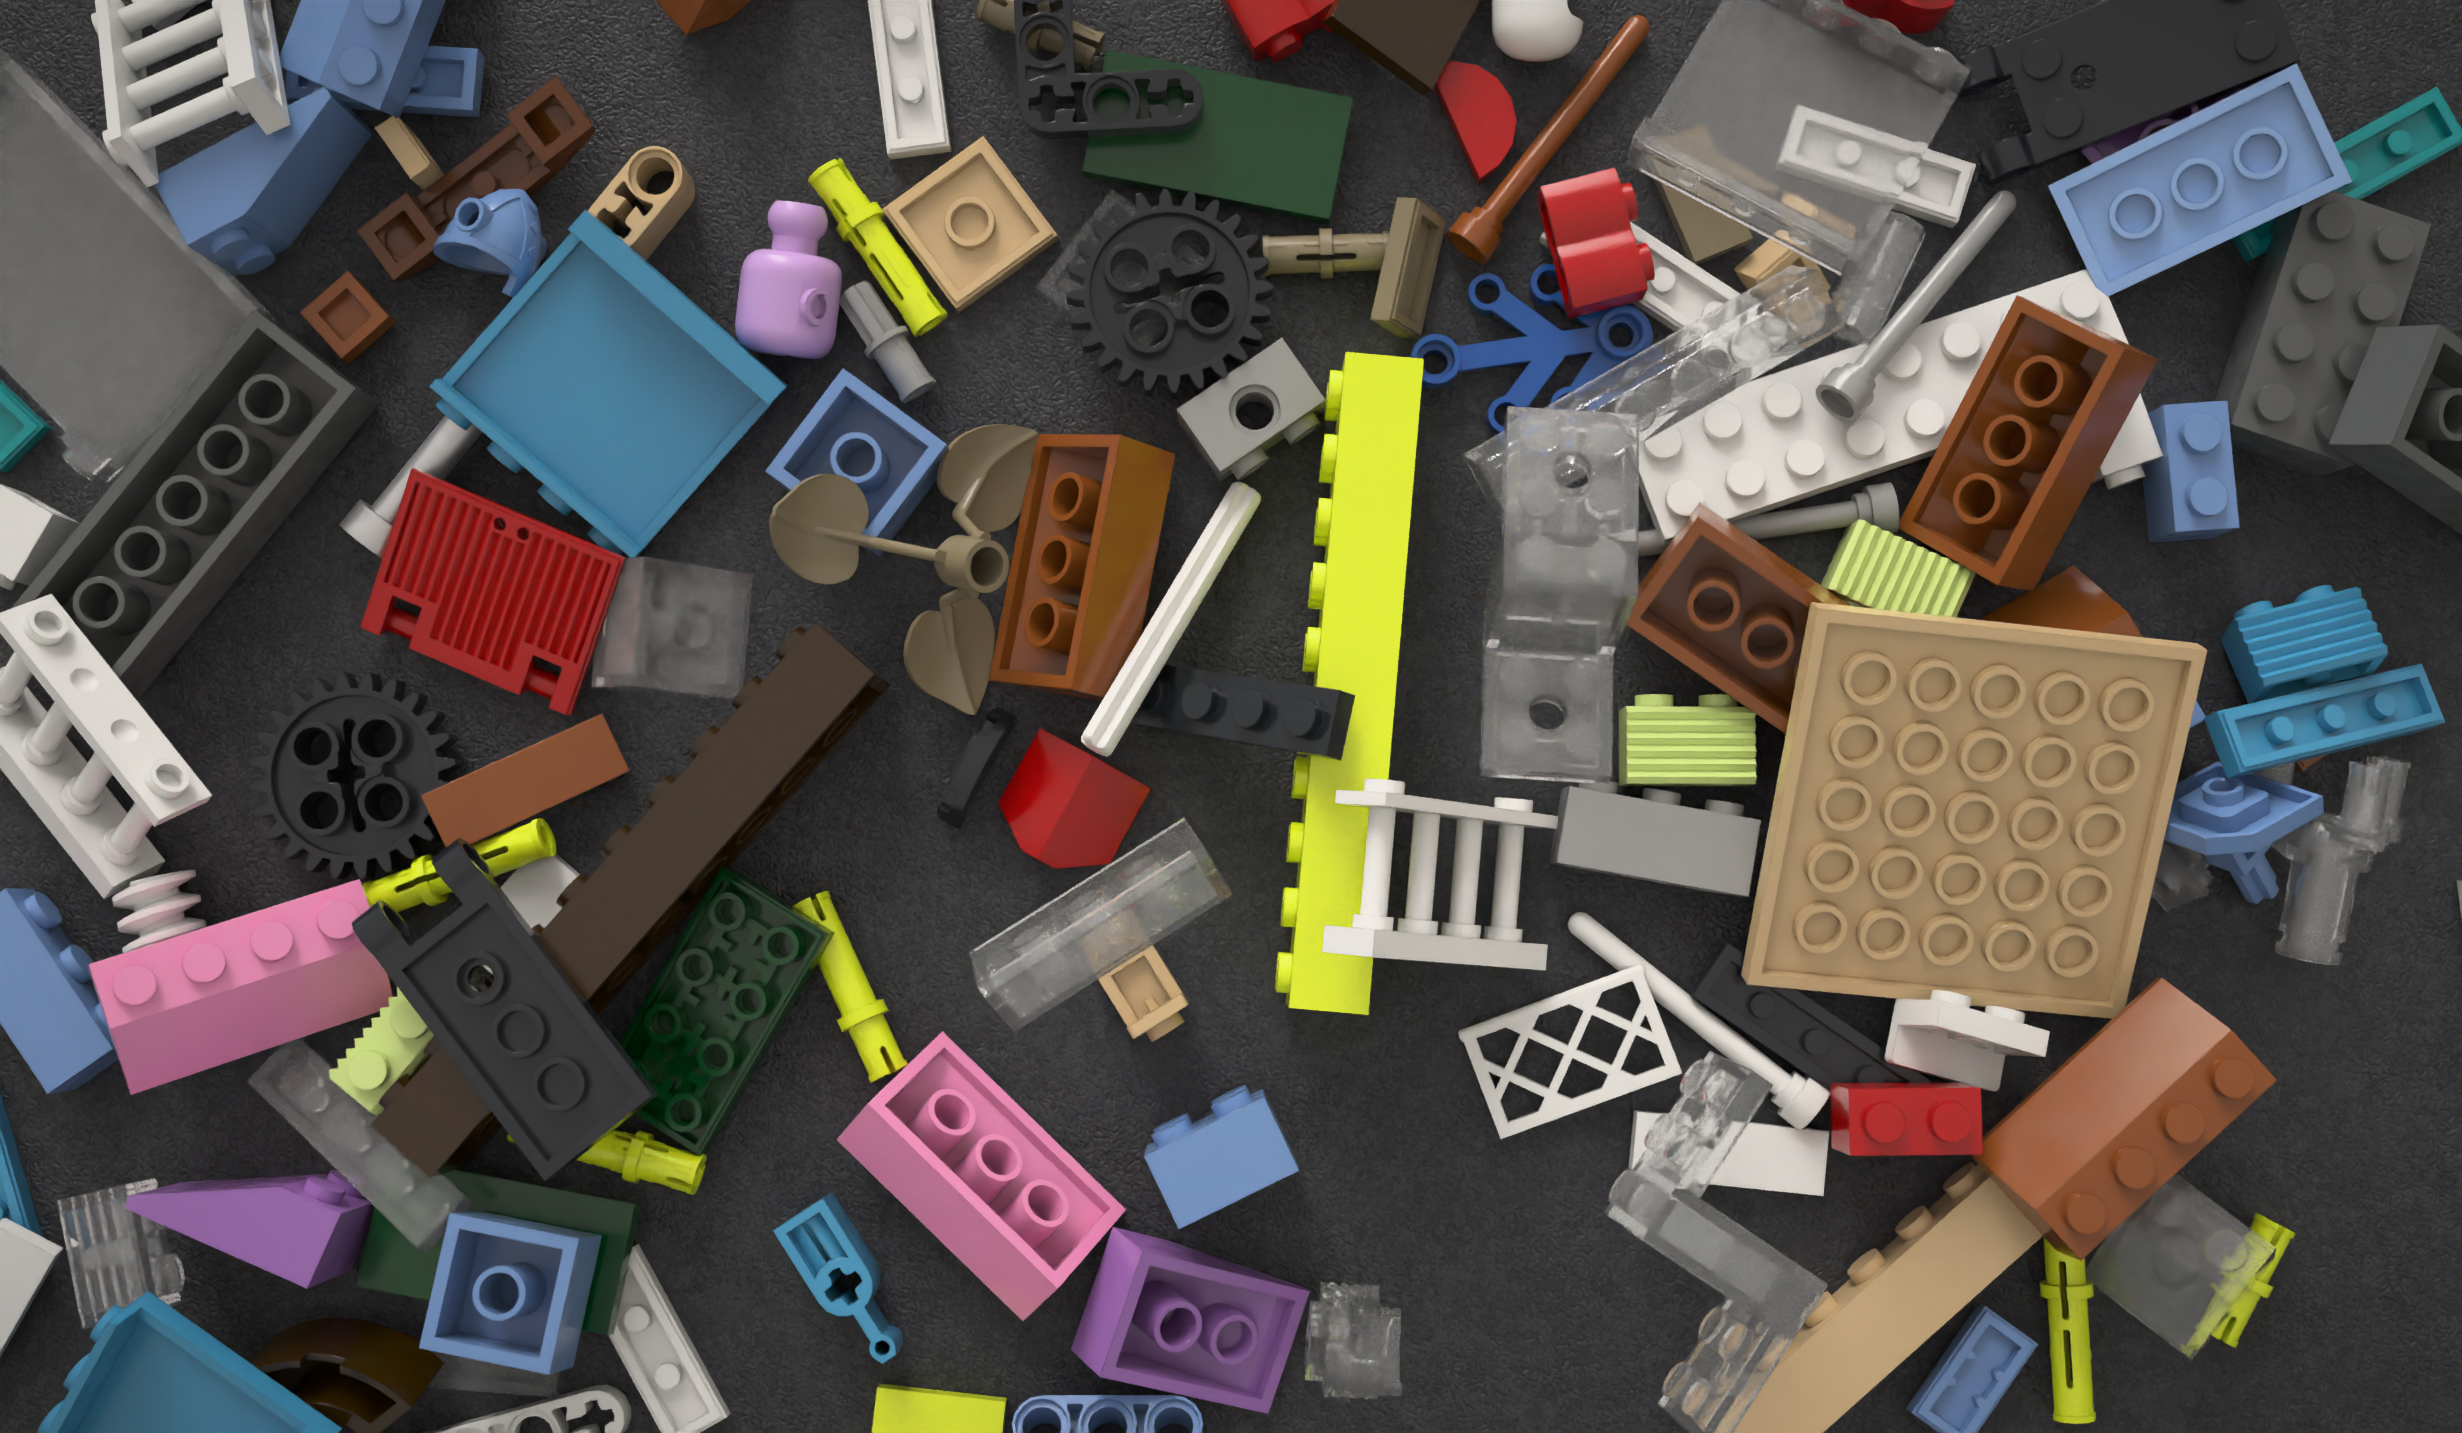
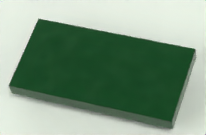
[1082,50,1353,225]
[619,866,835,1156]
[356,1156,641,1335]

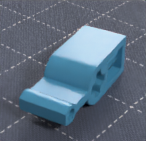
[773,1192,904,1364]

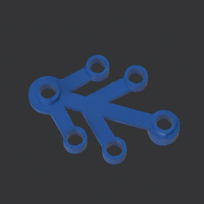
[1410,264,1653,437]

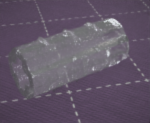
[1822,209,1926,346]

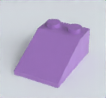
[124,1170,376,1289]
[1071,1227,1310,1414]

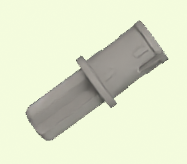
[839,281,936,404]

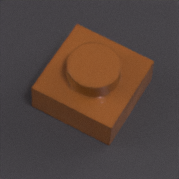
[300,271,397,364]

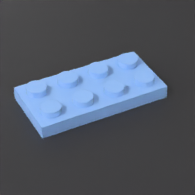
[2048,63,2352,297]

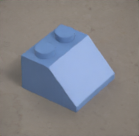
[279,0,446,118]

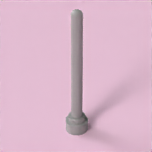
[1816,190,2016,422]
[1591,482,1900,562]

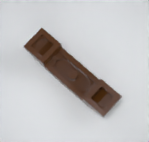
[357,76,596,283]

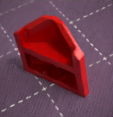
[998,728,1151,869]

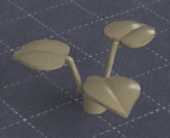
[769,424,1039,715]

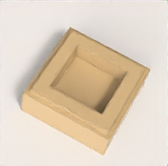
[375,116,445,191]

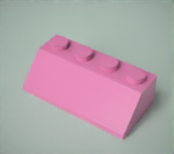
[88,879,393,1095]
[836,1031,1126,1321]

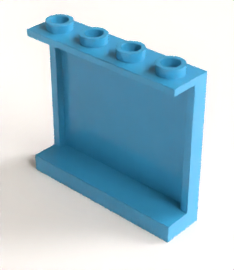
[429,210,788,560]
[37,1291,342,1433]

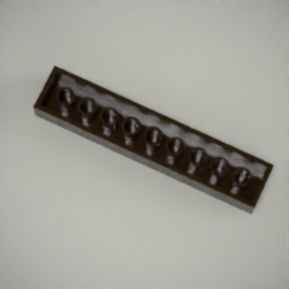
[371,622,891,1178]

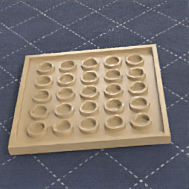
[1741,602,2207,1019]

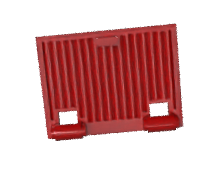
[360,468,626,716]

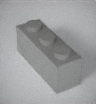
[1549,777,1761,897]

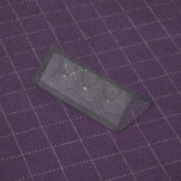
[969,817,1233,1032]

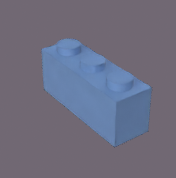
[0,888,119,1094]

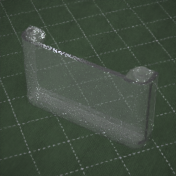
[0,48,277,481]

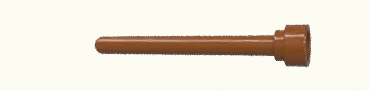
[1446,15,1650,265]

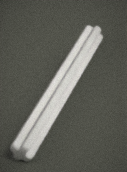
[1081,481,1261,757]

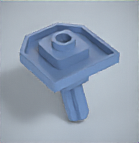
[2164,761,2324,904]

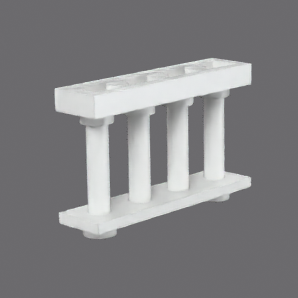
[91,0,291,187]
[0,594,212,899]
[1322,779,1558,970]

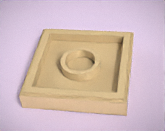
[882,136,1059,313]

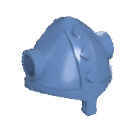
[433,189,547,298]

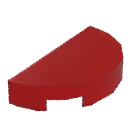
[1434,61,1517,184]

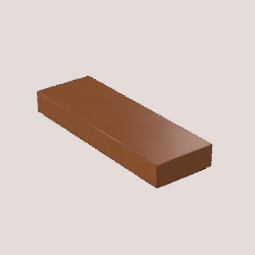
[421,714,630,847]

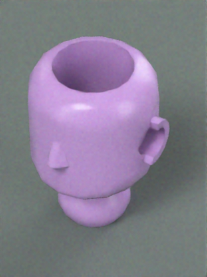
[735,200,842,359]

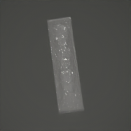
[247,1038,474,1253]

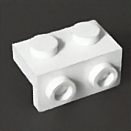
[1885,990,2050,1091]

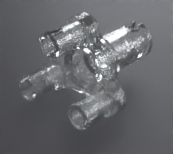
[2254,755,2412,965]

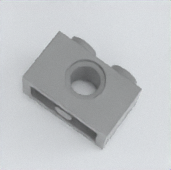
[1177,338,1326,482]

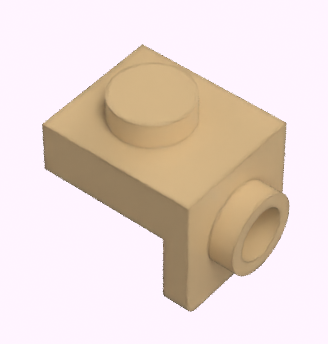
[1094,937,1189,1042]

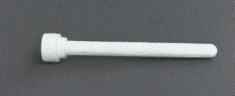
[1568,912,1830,1131]

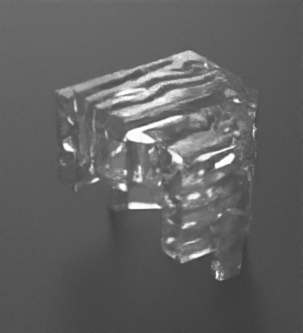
[1305,1282,1403,1399]

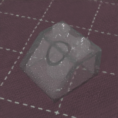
[591,557,753,700]
[2085,1174,2276,1361]

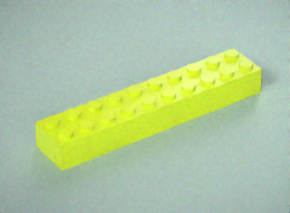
[1275,352,1424,1015]

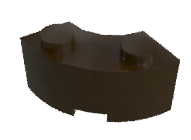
[250,1317,444,1433]

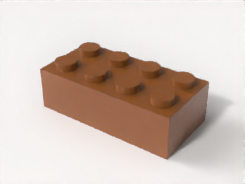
[1622,502,1850,734]

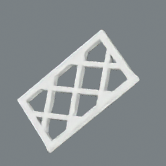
[1458,964,1682,1139]

